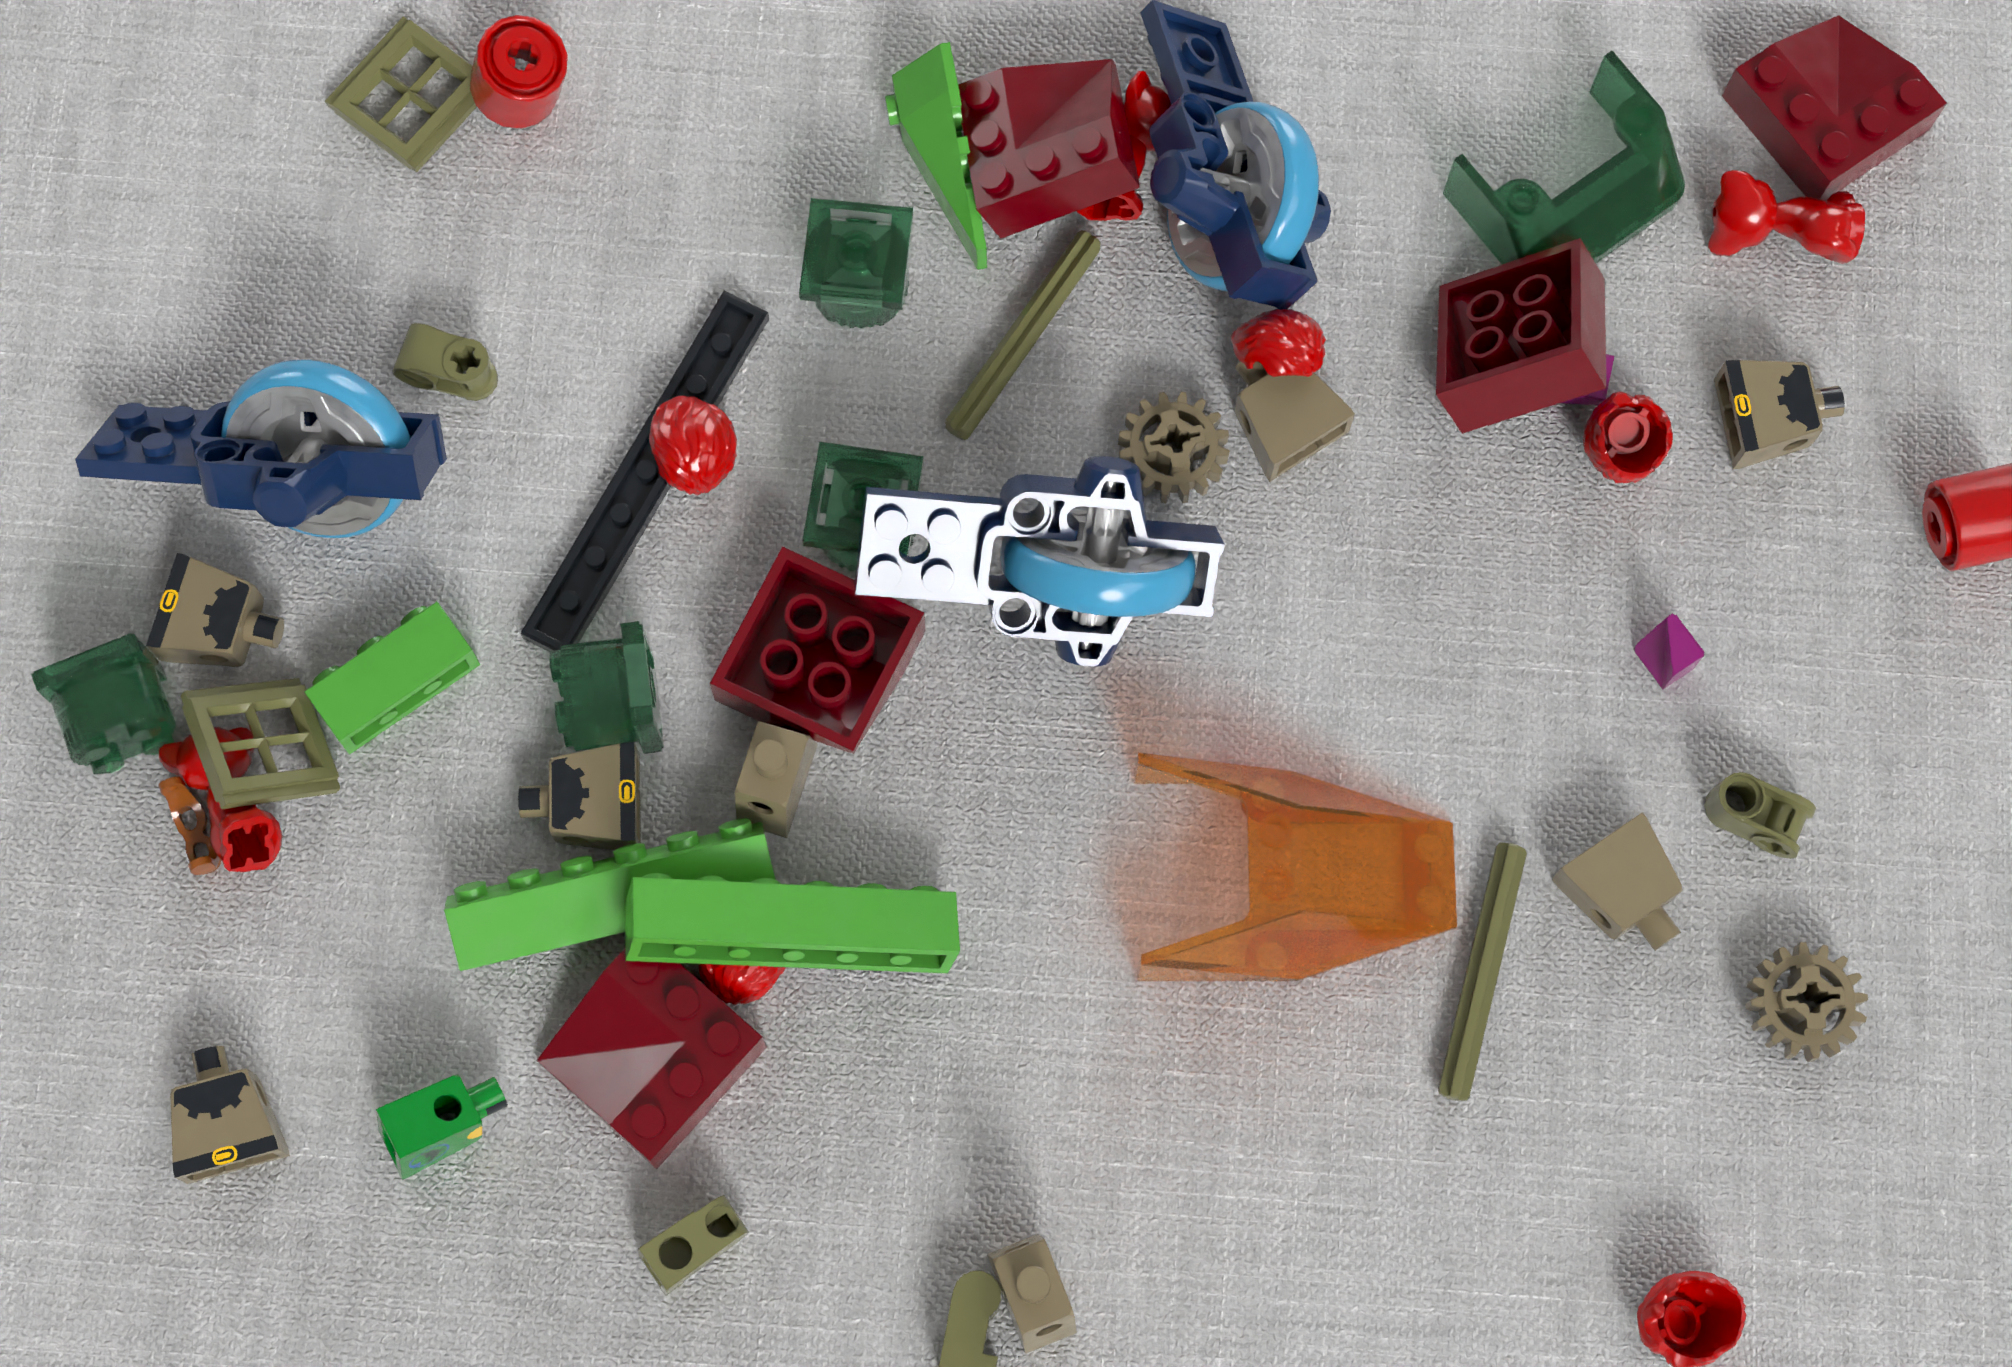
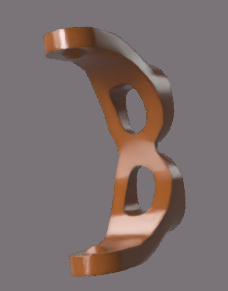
[158,777,222,875]

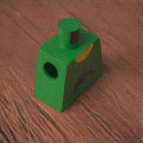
[376,1075,508,1180]

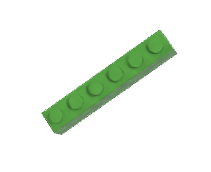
[444,818,776,971]
[625,873,960,974]

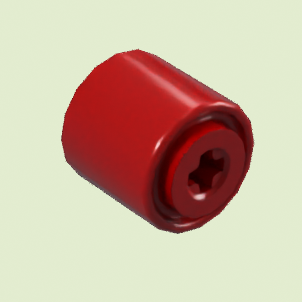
[470,15,568,129]
[1922,463,2012,571]

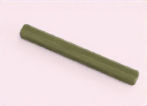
[945,230,1101,440]
[1438,843,1527,1101]

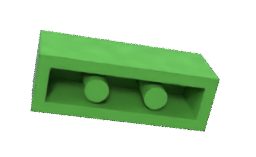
[304,601,481,755]

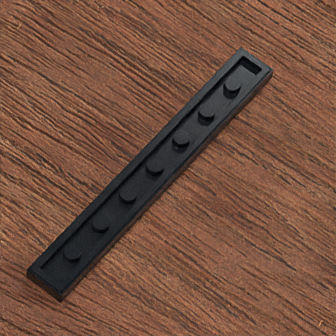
[520,290,769,662]

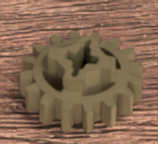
[1118,391,1230,504]
[1745,942,1868,1062]

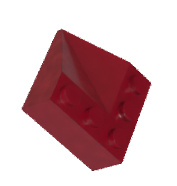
[1722,15,1947,200]
[958,59,1140,239]
[1436,238,1606,433]
[710,546,926,754]
[536,947,767,1170]

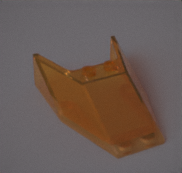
[1134,752,1457,981]

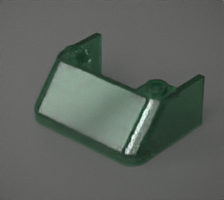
[1443,51,1685,264]

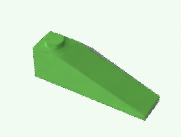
[885,42,987,270]

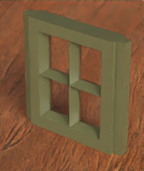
[325,16,477,173]
[181,678,341,809]

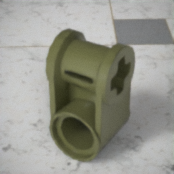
[392,323,498,401]
[1704,772,1816,859]

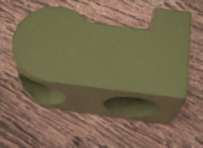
[638,1195,749,1296]
[939,1271,1001,1367]

